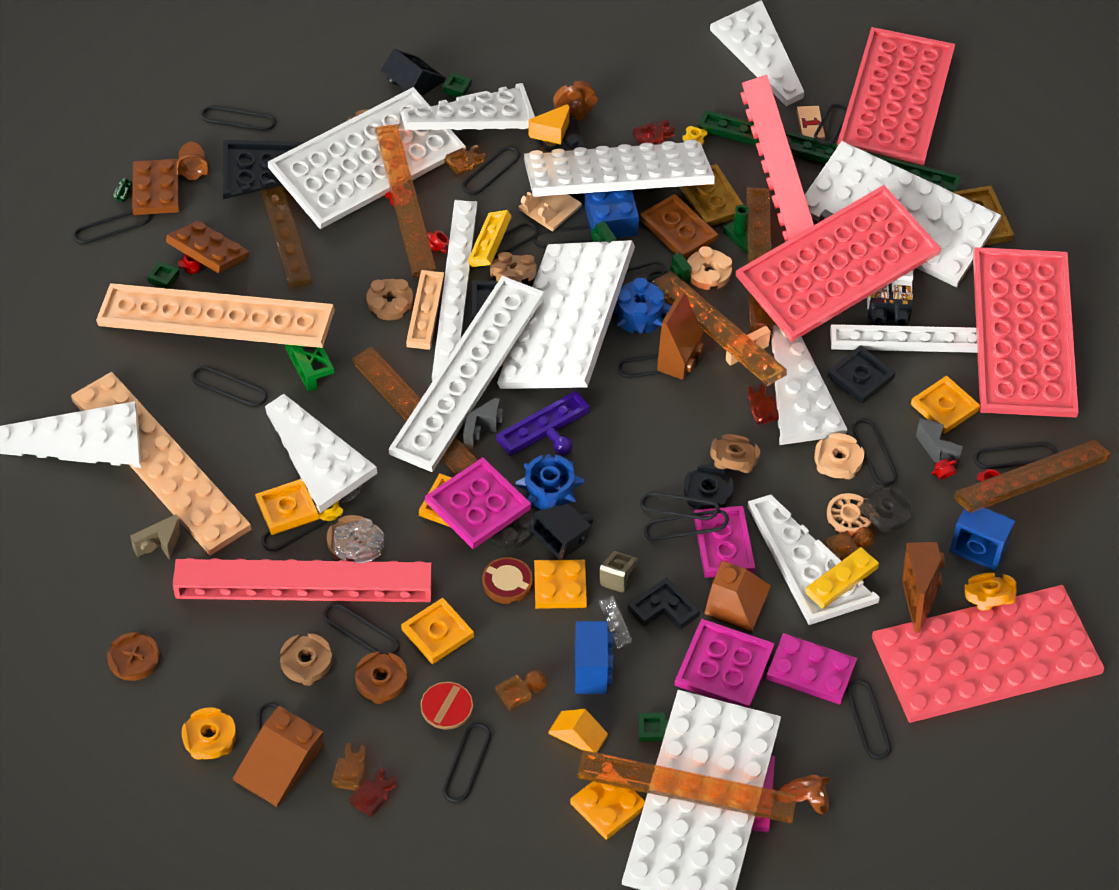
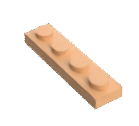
[406,270,444,350]

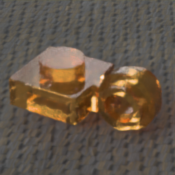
[824,527,874,561]
[495,670,547,711]

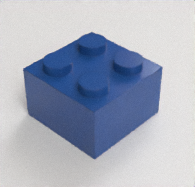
[585,190,639,238]
[949,501,1015,571]
[575,621,613,694]

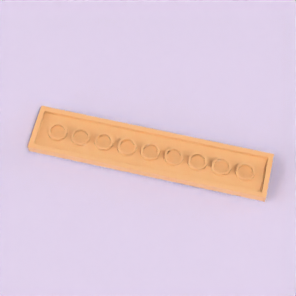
[96,283,335,348]
[71,372,251,556]

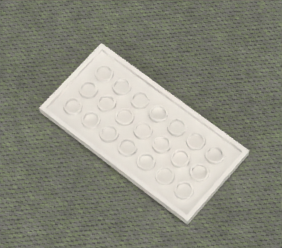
[268,87,466,229]
[524,140,714,197]
[805,141,1001,287]
[497,240,635,389]
[622,690,781,890]

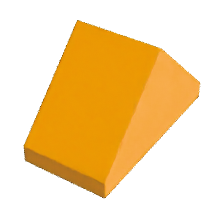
[528,104,570,144]
[549,709,608,756]

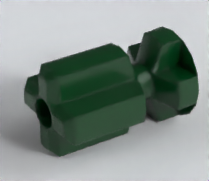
[113,178,132,202]

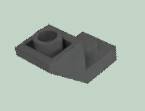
[463,398,504,449]
[916,418,963,468]

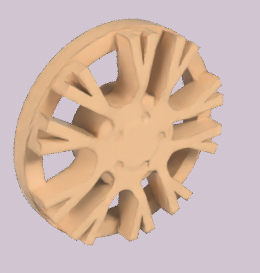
[827,493,874,536]

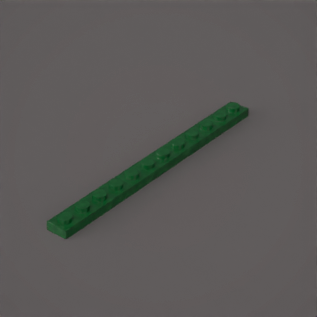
[698,110,961,192]

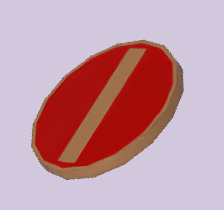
[420,682,473,730]

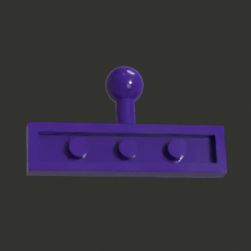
[496,391,590,456]

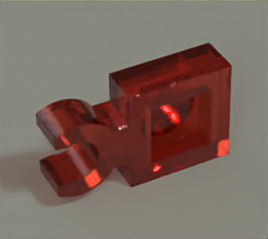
[633,120,675,145]
[748,384,779,425]
[350,768,396,818]

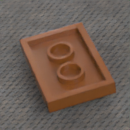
[132,159,179,215]
[639,194,718,259]
[166,221,250,274]

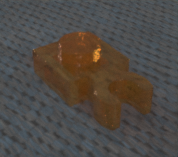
[444,145,486,175]
[332,743,365,791]

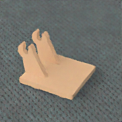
[518,192,582,232]

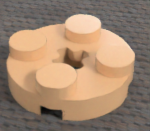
[687,246,732,290]
[814,433,864,479]

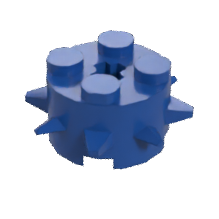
[613,278,671,334]
[516,454,584,510]

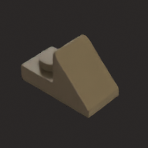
[130,514,181,559]
[600,551,638,593]

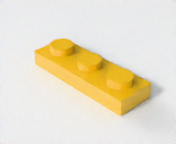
[468,210,512,267]
[805,547,879,609]

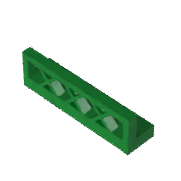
[284,344,334,392]

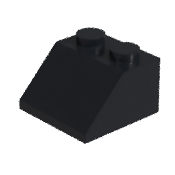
[381,48,446,96]

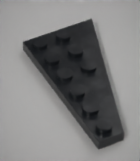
[223,140,305,200]

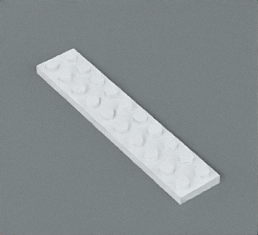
[389,276,544,472]

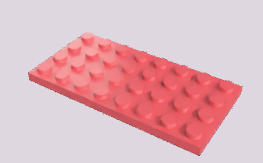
[837,27,955,166]
[736,185,941,342]
[973,247,1078,417]
[872,585,1105,723]

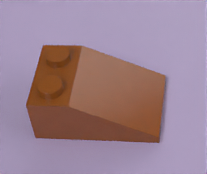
[657,291,705,380]
[902,542,945,633]
[233,706,324,807]

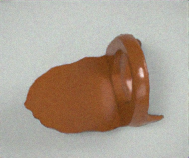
[176,141,209,180]
[775,774,830,814]

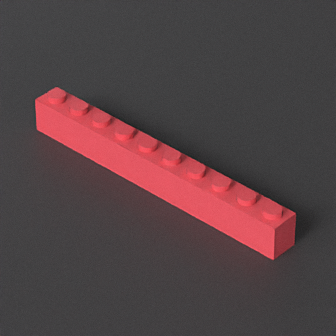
[740,75,814,242]
[173,558,432,602]

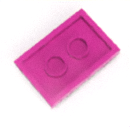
[694,506,755,578]
[766,633,857,705]

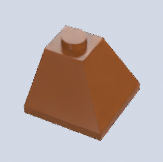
[704,560,771,632]

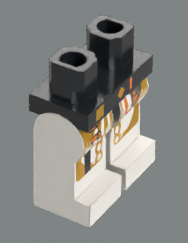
[867,270,913,326]

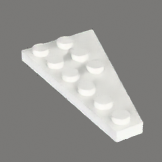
[710,0,804,106]
[402,83,535,131]
[771,325,847,445]
[265,394,377,513]
[0,401,141,468]
[747,495,880,625]

